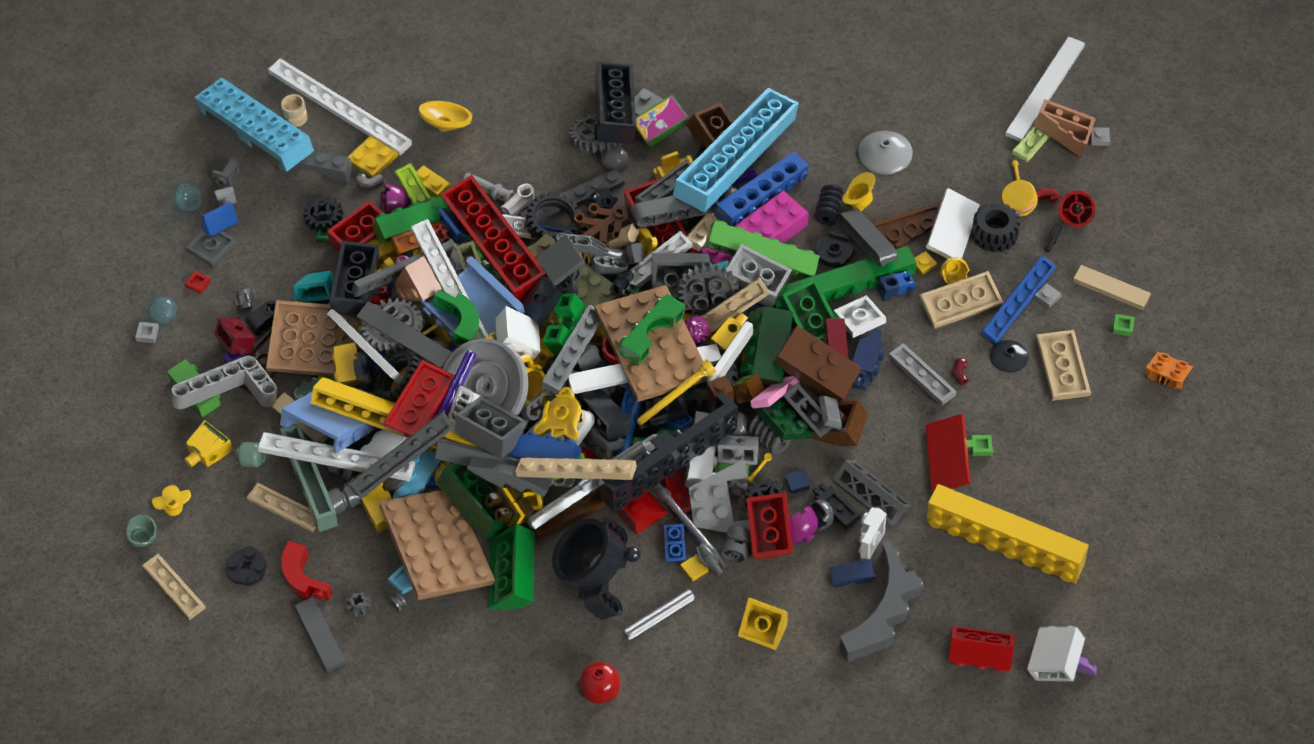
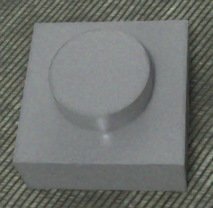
[1091,127,1110,146]
[215,187,237,207]
[1034,283,1061,308]
[135,322,159,343]

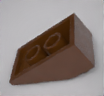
[685,102,734,148]
[808,401,868,446]

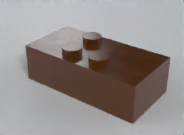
[773,325,862,401]

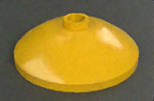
[419,101,472,131]

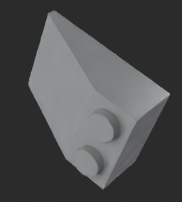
[727,244,792,308]

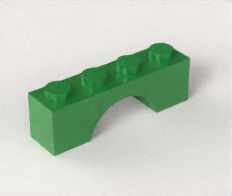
[619,294,686,366]

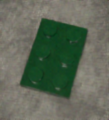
[750,398,814,440]

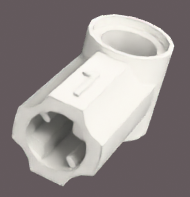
[501,184,535,216]

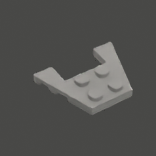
[689,460,750,533]

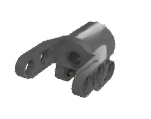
[555,233,628,283]

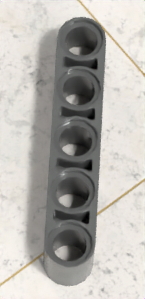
[630,196,719,227]
[839,208,898,267]

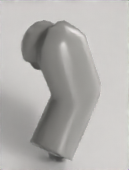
[356,174,384,188]

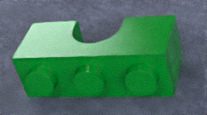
[543,293,586,355]

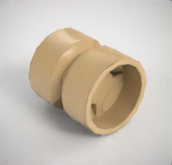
[281,94,308,127]

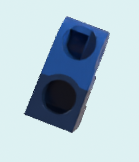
[877,272,916,302]

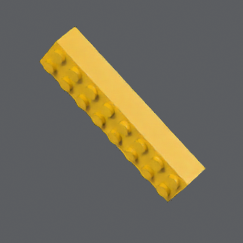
[926,484,1089,583]

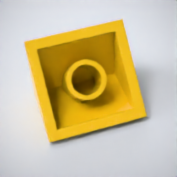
[738,598,788,650]

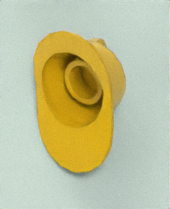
[843,172,876,212]

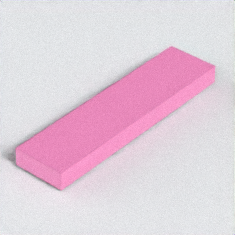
[750,376,799,408]

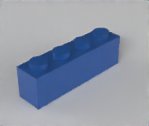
[507,432,581,459]

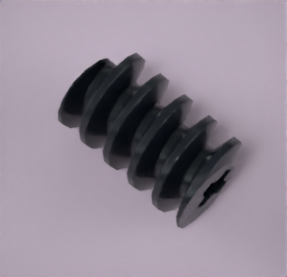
[814,184,844,226]

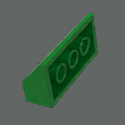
[488,524,535,610]

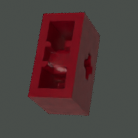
[214,318,255,354]

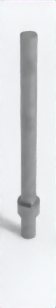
[654,483,728,570]

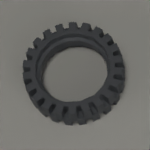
[525,192,581,242]
[373,349,423,403]

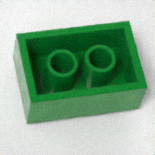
[778,279,835,340]

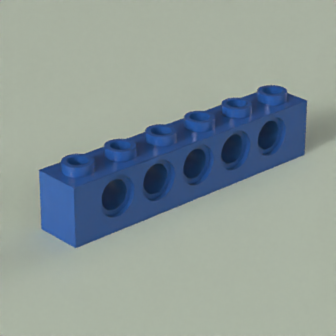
[714,152,809,227]

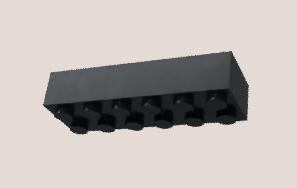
[595,62,637,144]

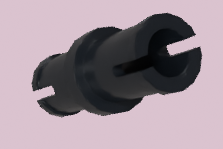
[610,270,634,295]

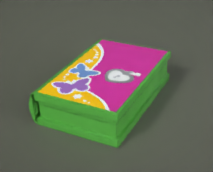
[636,95,688,148]

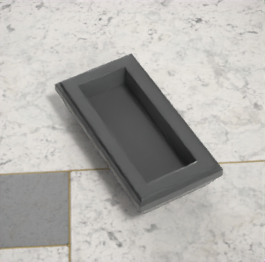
[818,396,842,430]

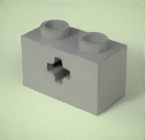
[718,435,759,465]

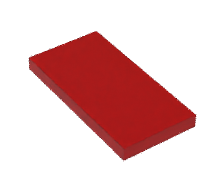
[383,360,455,438]
[926,414,971,493]

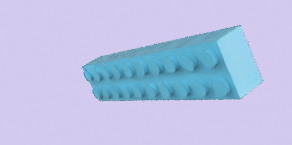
[673,88,799,212]

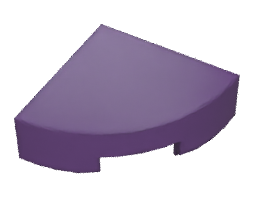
[1076,656,1097,676]

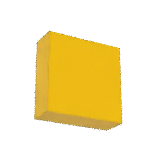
[680,554,709,582]

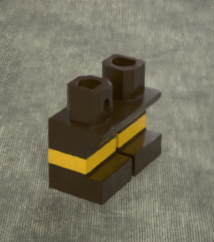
[485,485,535,526]

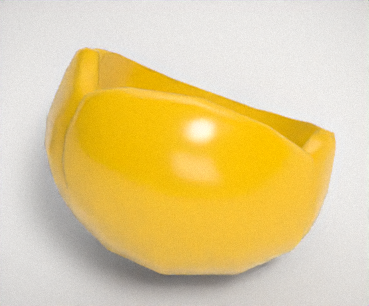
[940,257,969,285]

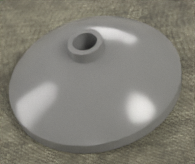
[858,131,913,175]

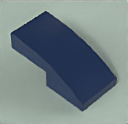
[829,559,876,588]

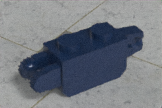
[852,328,885,390]

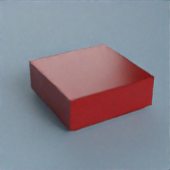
[185,271,211,294]

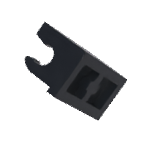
[645,392,690,427]

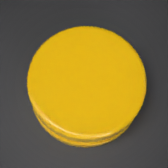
[1002,180,1038,216]

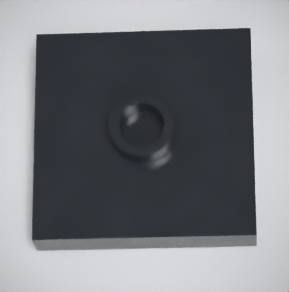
[522,275,562,325]

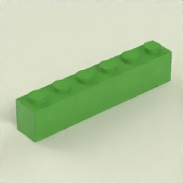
[704,221,820,279]

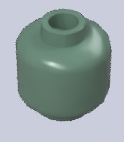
[235,442,266,468]

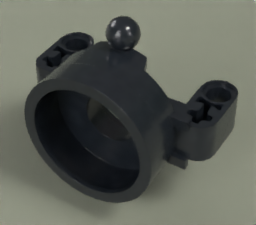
[552,518,641,620]

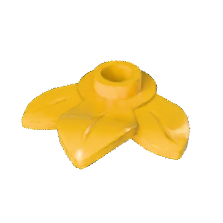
[152,485,191,516]

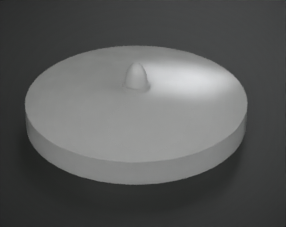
[443,338,528,420]

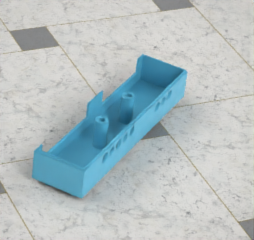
[195,78,314,172]

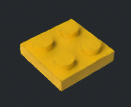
[348,136,398,178]

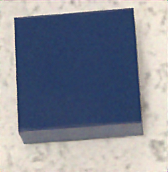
[785,469,810,494]

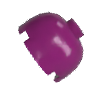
[380,183,410,215]
[790,506,819,544]

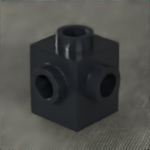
[585,187,618,218]

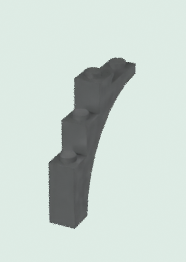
[840,540,924,662]

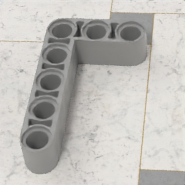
[171,356,277,409]

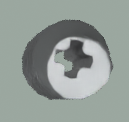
[749,415,791,455]

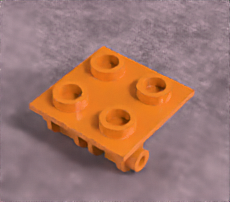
[1144,352,1193,390]

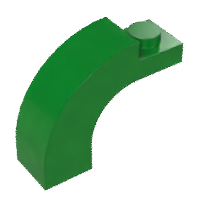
[433,290,479,347]

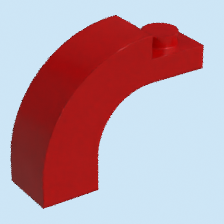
[281,541,332,600]

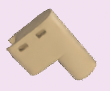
[608,223,639,249]

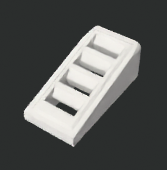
[448,385,480,426]

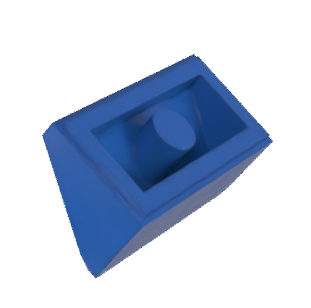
[201,202,238,236]
[438,208,470,244]

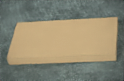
[919,271,1003,329]
[1036,330,1091,401]

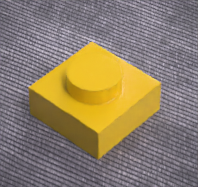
[914,251,937,276]

